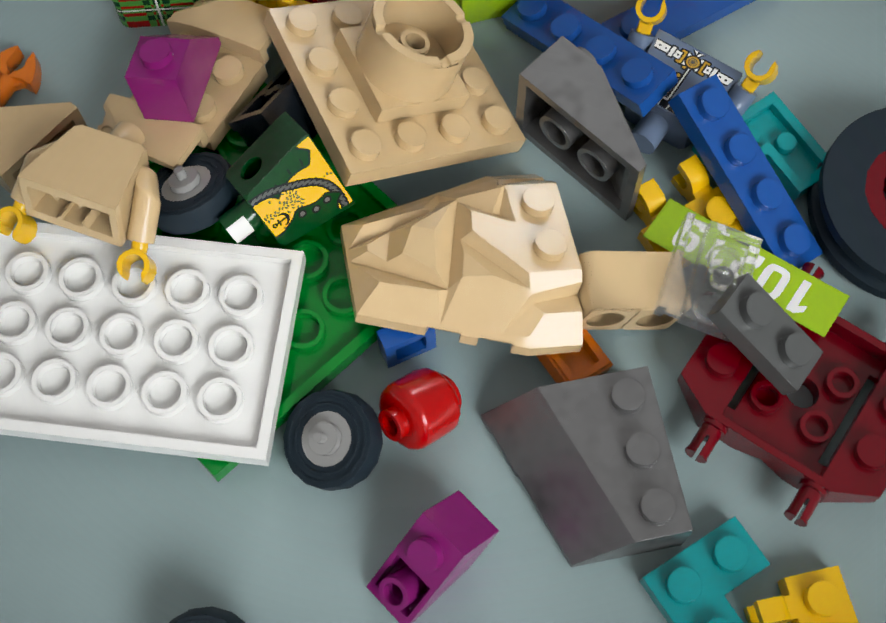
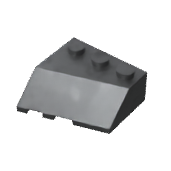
[481,366,693,567]

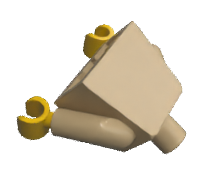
[0,121,161,284]

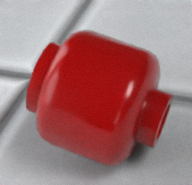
[378,368,462,450]

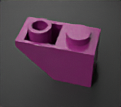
[366,490,499,623]

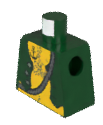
[218,111,356,245]

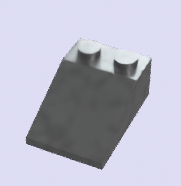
[516,36,647,221]

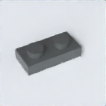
[707,273,823,395]

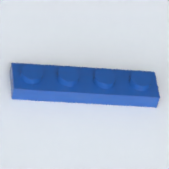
[501,0,678,117]
[668,74,823,268]

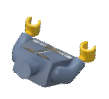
[624,0,778,154]

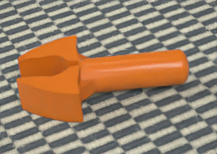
[0,45,42,107]

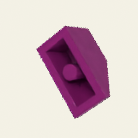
[124,34,221,122]

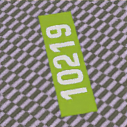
[643,198,850,337]

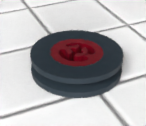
[807,108,886,300]

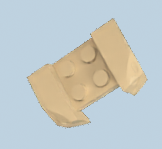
[97,0,273,170]

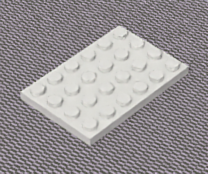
[0,222,306,466]

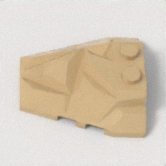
[340,174,583,356]

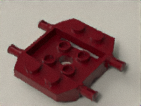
[677,262,886,527]

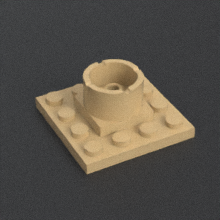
[263,0,526,187]

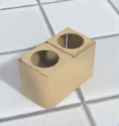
[577,251,689,330]

